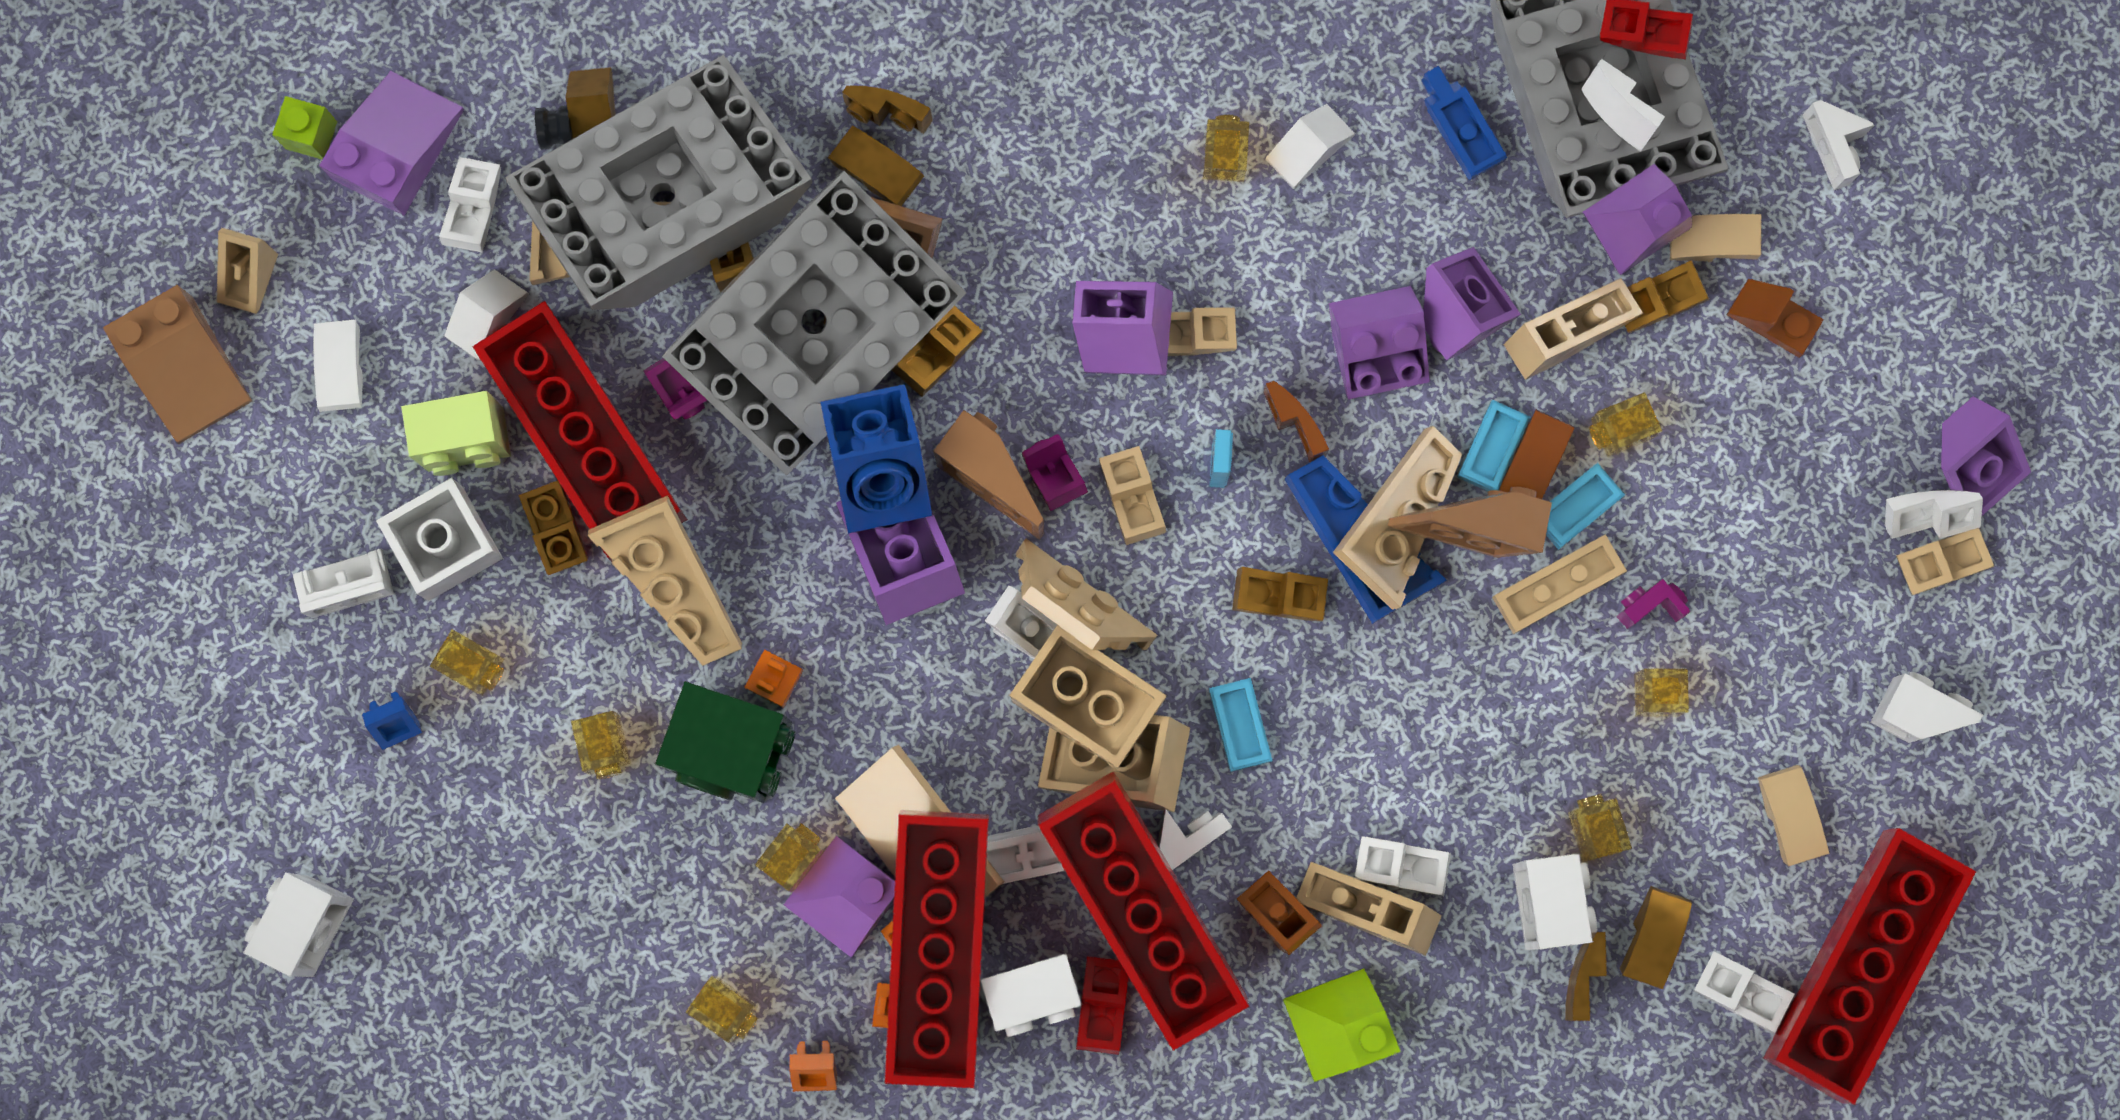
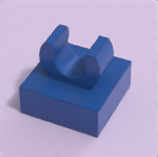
[362,691,422,750]

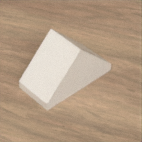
[1266,104,1355,189]
[444,269,529,361]

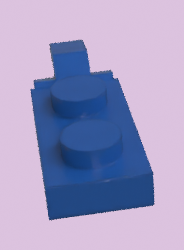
[1421,66,1507,181]

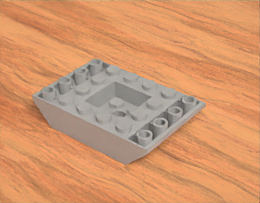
[1490,0,1729,218]
[505,54,813,310]
[662,170,967,476]

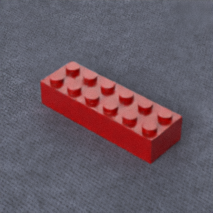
[472,301,688,562]
[1038,771,1250,1051]
[884,810,989,1088]
[1763,828,1977,1105]

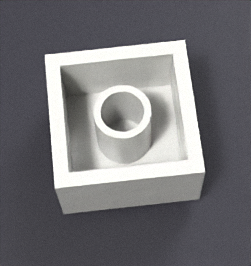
[376,478,503,601]
[1513,854,1597,950]
[243,872,354,977]
[981,954,1081,1037]

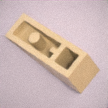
[1503,278,1643,380]
[1296,862,1442,956]

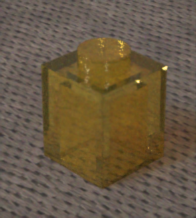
[1203,115,1249,182]
[1589,392,1662,457]
[430,629,504,696]
[1634,669,1689,717]
[571,711,631,780]
[1568,793,1632,862]
[755,823,824,893]
[686,976,758,1043]

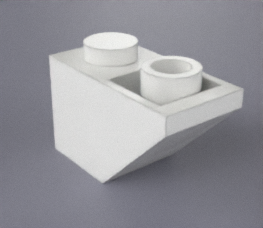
[1871,672,1983,743]

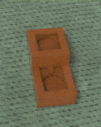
[1263,381,1329,462]
[1499,409,1575,499]

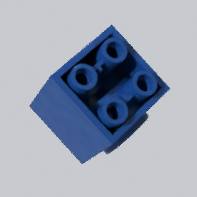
[820,384,932,533]

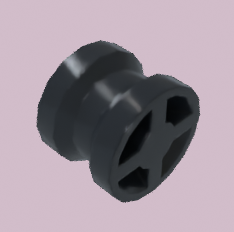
[534,105,573,150]

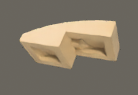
[1670,214,1761,262]
[1168,307,1237,356]
[1099,446,1166,545]
[1896,528,1994,596]
[1758,765,1829,866]

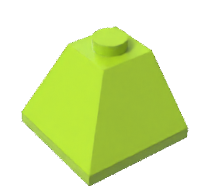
[1283,968,1401,1082]

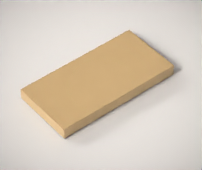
[835,745,1004,898]

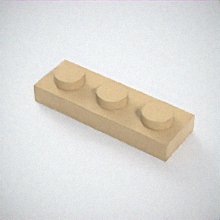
[1492,534,1627,634]

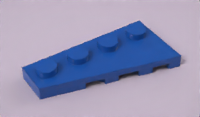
[1284,455,1447,624]

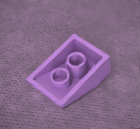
[319,71,464,216]
[836,501,965,625]

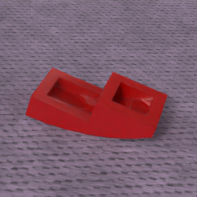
[1599,0,1693,60]
[1076,956,1129,1055]

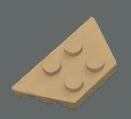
[1016,538,1157,650]

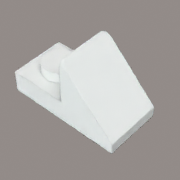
[1803,100,1874,190]
[985,585,1057,659]
[1158,810,1232,870]

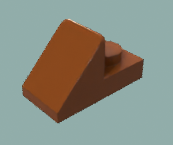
[1727,279,1824,358]
[1237,870,1322,955]

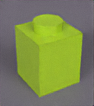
[272,96,337,160]

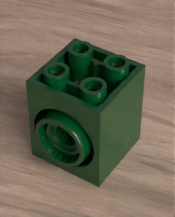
[655,681,796,803]

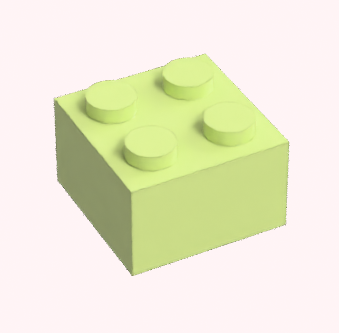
[401,391,511,476]

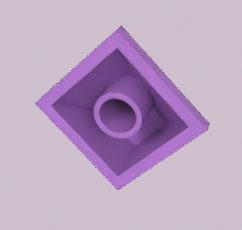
[1583,164,1692,275]
[1423,247,1521,360]
[1941,396,2031,516]
[783,836,895,958]

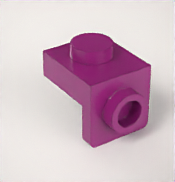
[643,358,707,420]
[1022,434,1088,511]
[1616,579,1690,629]

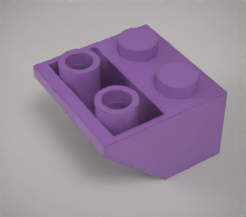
[1072,281,1173,375]
[1329,286,1430,400]

